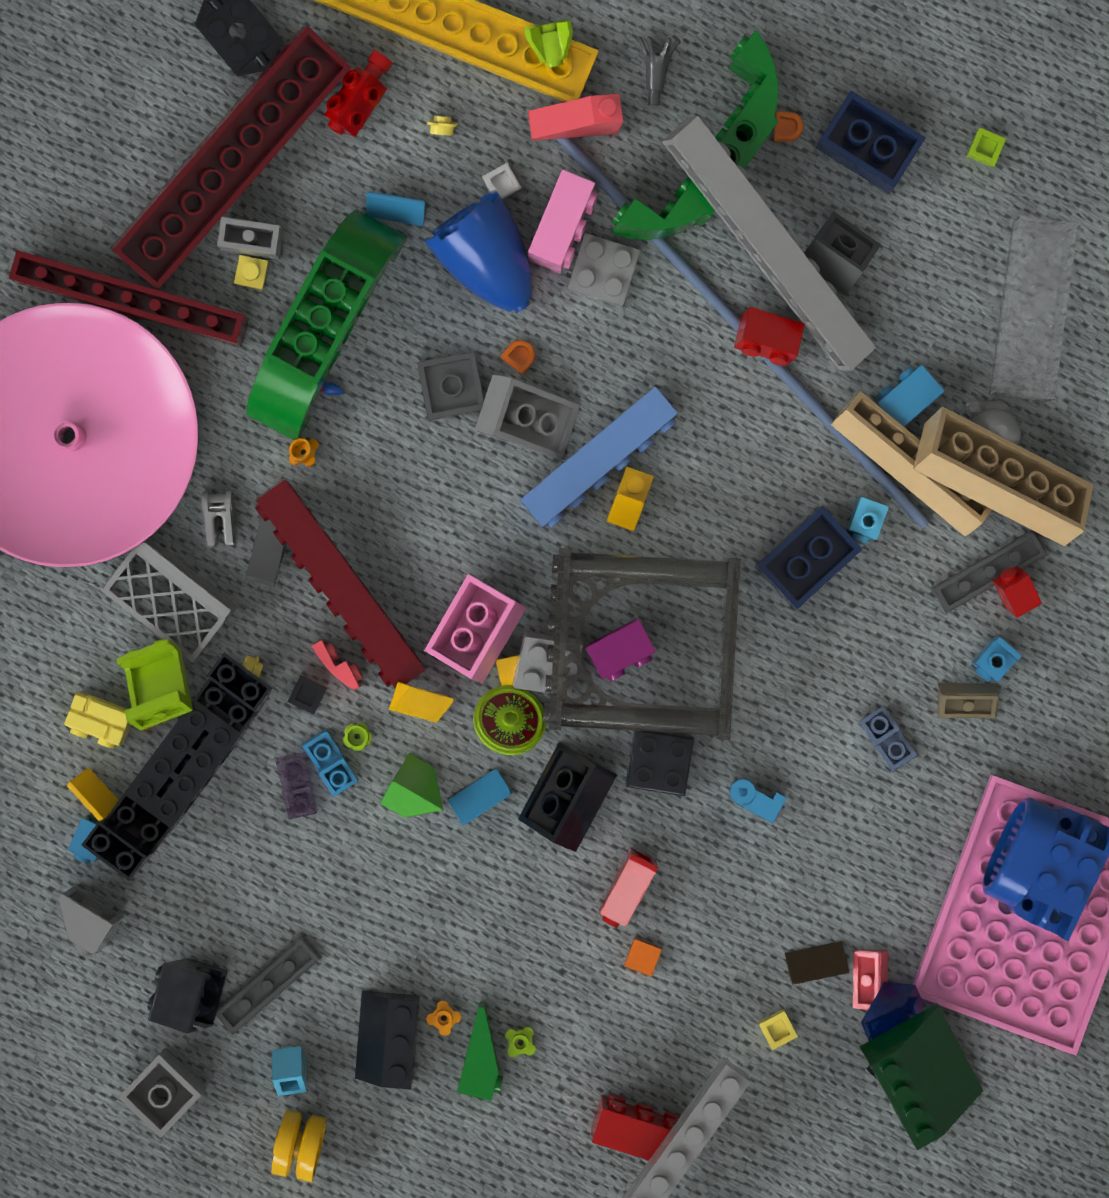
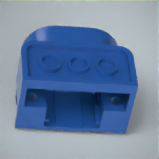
[982,798,1109,942]

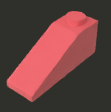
[528,94,623,141]

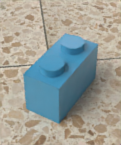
[876,365,945,427]

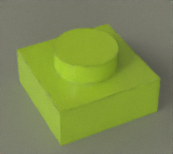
[966,127,1006,168]

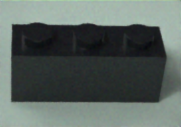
[518,742,617,852]
[355,991,420,1090]

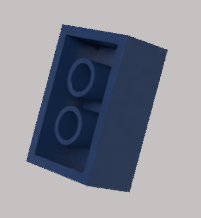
[815,91,926,194]
[754,506,863,609]

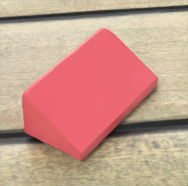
[853,950,888,1011]

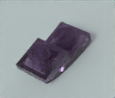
[276,752,318,820]

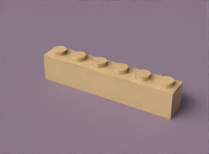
[831,391,992,537]

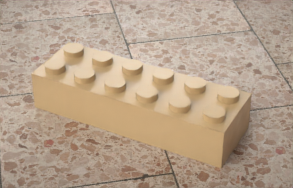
[913,407,1094,546]

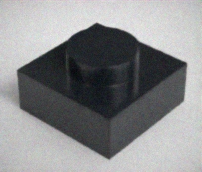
[288,675,327,715]

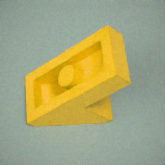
[606,466,654,531]

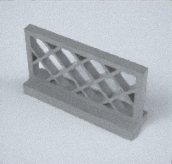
[101,537,238,663]

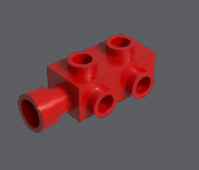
[324,50,393,137]

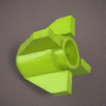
[524,19,573,68]

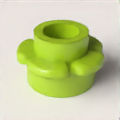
[343,722,372,751]

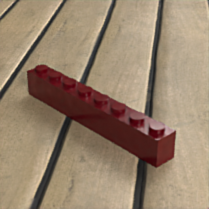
[8,250,249,347]
[255,477,425,689]

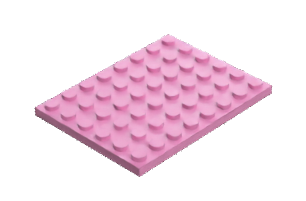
[910,774,1109,1056]

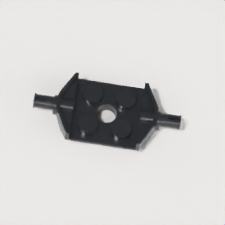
[194,0,282,76]

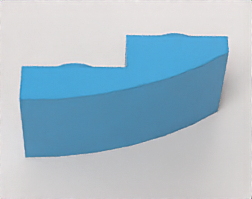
[302,728,358,797]

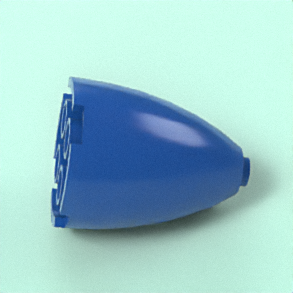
[424,190,532,313]

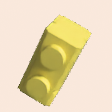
[64,691,131,749]

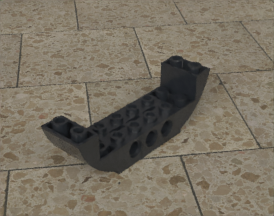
[81,652,272,881]

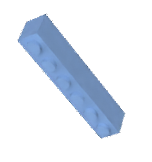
[520,386,678,528]

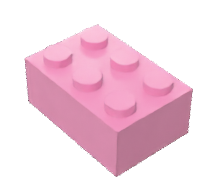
[528,170,598,274]
[424,574,527,684]

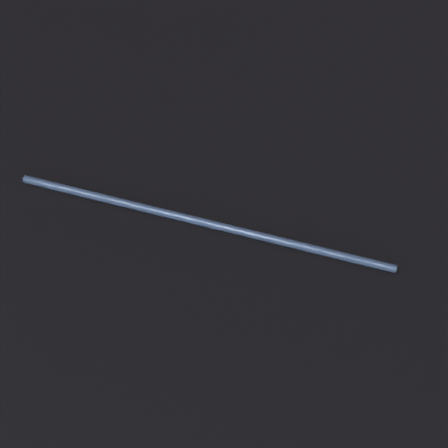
[556,138,931,529]

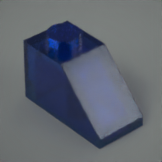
[861,982,924,1041]

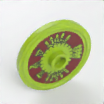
[473,685,546,755]

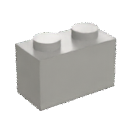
[217,217,284,260]

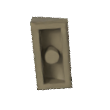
[938,683,999,718]

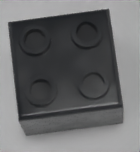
[625,726,694,796]
[147,958,228,1034]

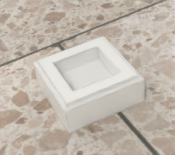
[482,163,522,199]

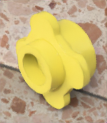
[427,115,458,136]

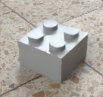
[118,1048,207,1138]

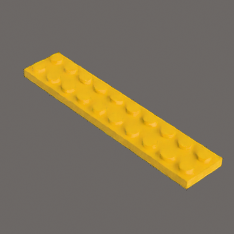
[314,0,599,102]

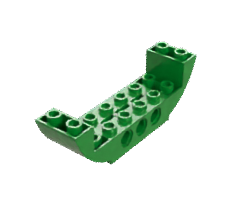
[611,30,779,240]
[246,209,408,440]

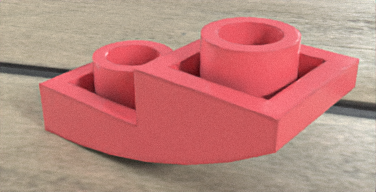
[312,640,363,690]

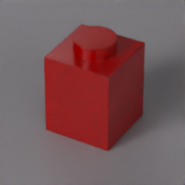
[992,566,1042,618]

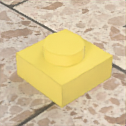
[234,255,269,291]
[758,1009,798,1050]

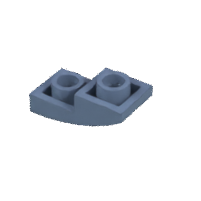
[859,706,917,773]

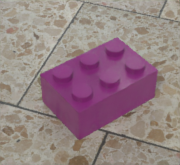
[585,619,656,682]

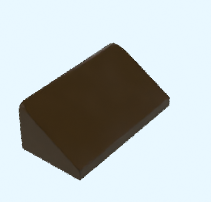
[785,941,850,985]

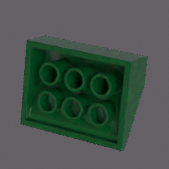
[859,1003,983,1150]

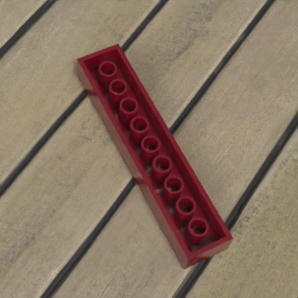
[110,26,352,290]

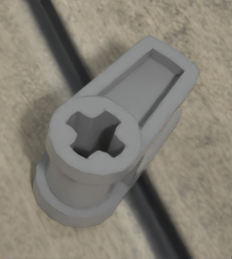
[202,490,236,547]

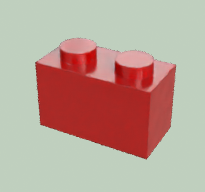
[734,306,805,365]

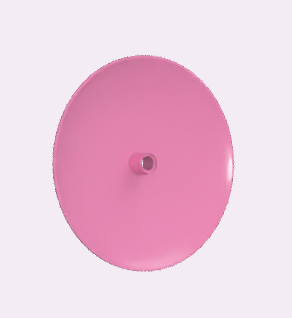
[0,303,198,567]

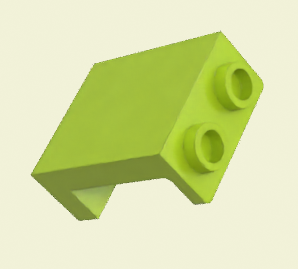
[117,639,193,731]

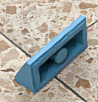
[366,191,427,226]
[448,768,512,826]

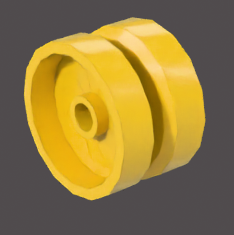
[271,1109,327,1183]

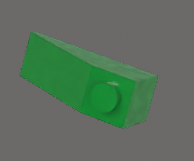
[457,1002,503,1101]

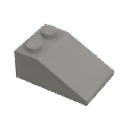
[475,375,580,460]

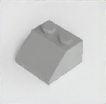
[59,886,124,955]

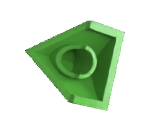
[380,753,443,818]

